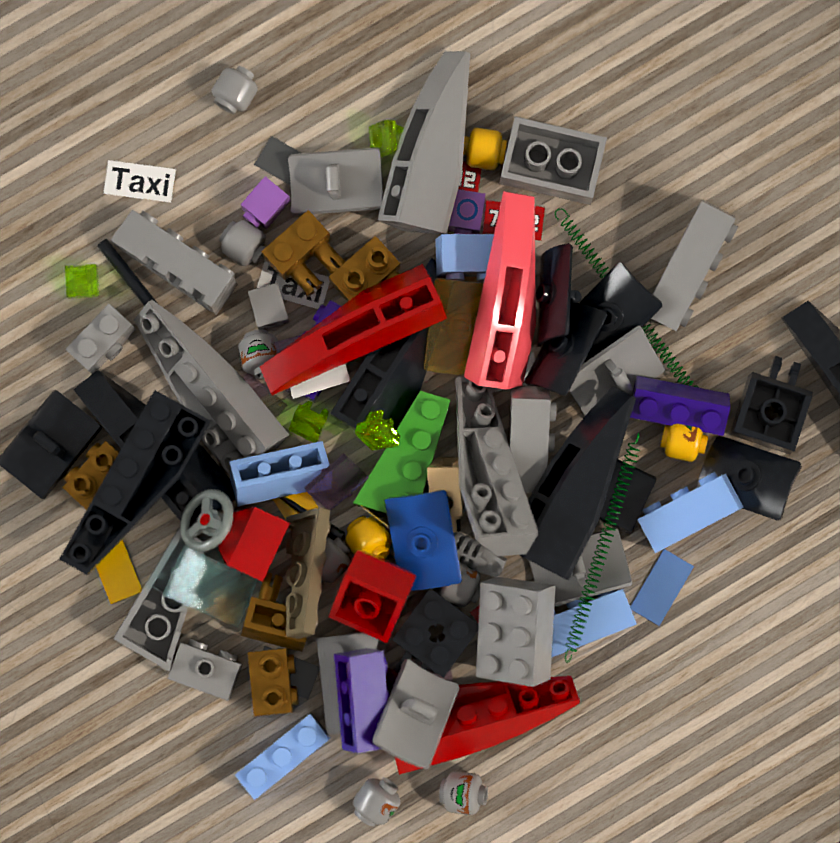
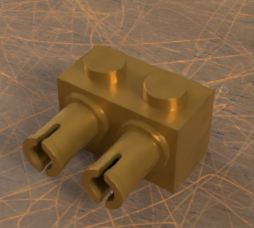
[261,210,346,297]
[328,235,401,302]
[62,441,119,510]
[241,573,307,652]
[248,648,299,716]

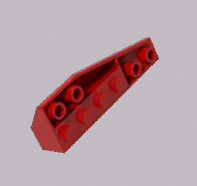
[260,264,447,395]
[394,676,580,775]

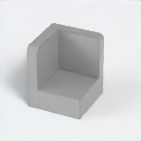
[248,283,290,330]

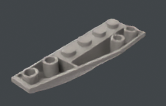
[377,51,470,234]
[134,300,289,475]
[455,377,538,556]

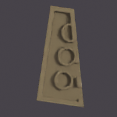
[286,507,330,639]

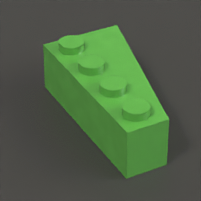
[353,391,451,515]

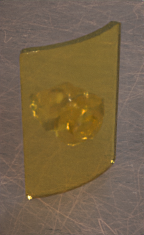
[424,278,484,375]

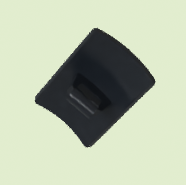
[536,243,582,347]
[579,262,663,359]
[524,303,608,396]
[0,390,102,499]
[697,436,802,521]
[599,459,657,533]

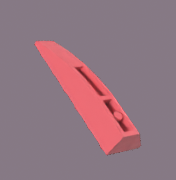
[464,191,536,390]

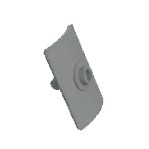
[288,147,383,216]
[569,325,665,416]
[529,528,633,607]
[373,659,459,769]

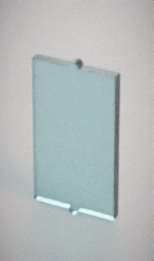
[163,546,258,628]

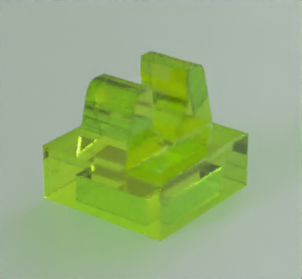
[369,120,404,158]
[65,264,99,299]
[289,401,328,443]
[354,410,400,451]

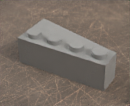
[651,199,738,331]
[111,210,238,315]
[114,527,205,671]

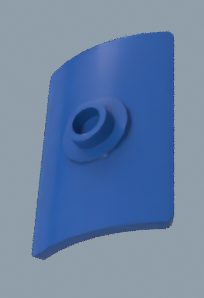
[385,490,462,591]

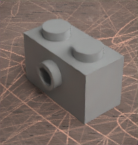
[66,304,136,374]
[167,639,243,701]

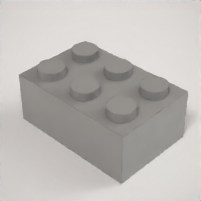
[499,116,607,205]
[476,577,555,687]

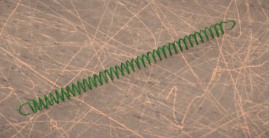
[555,208,699,388]
[565,433,640,663]

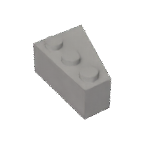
[509,385,556,492]
[316,633,379,735]

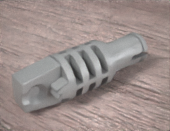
[454,532,507,577]

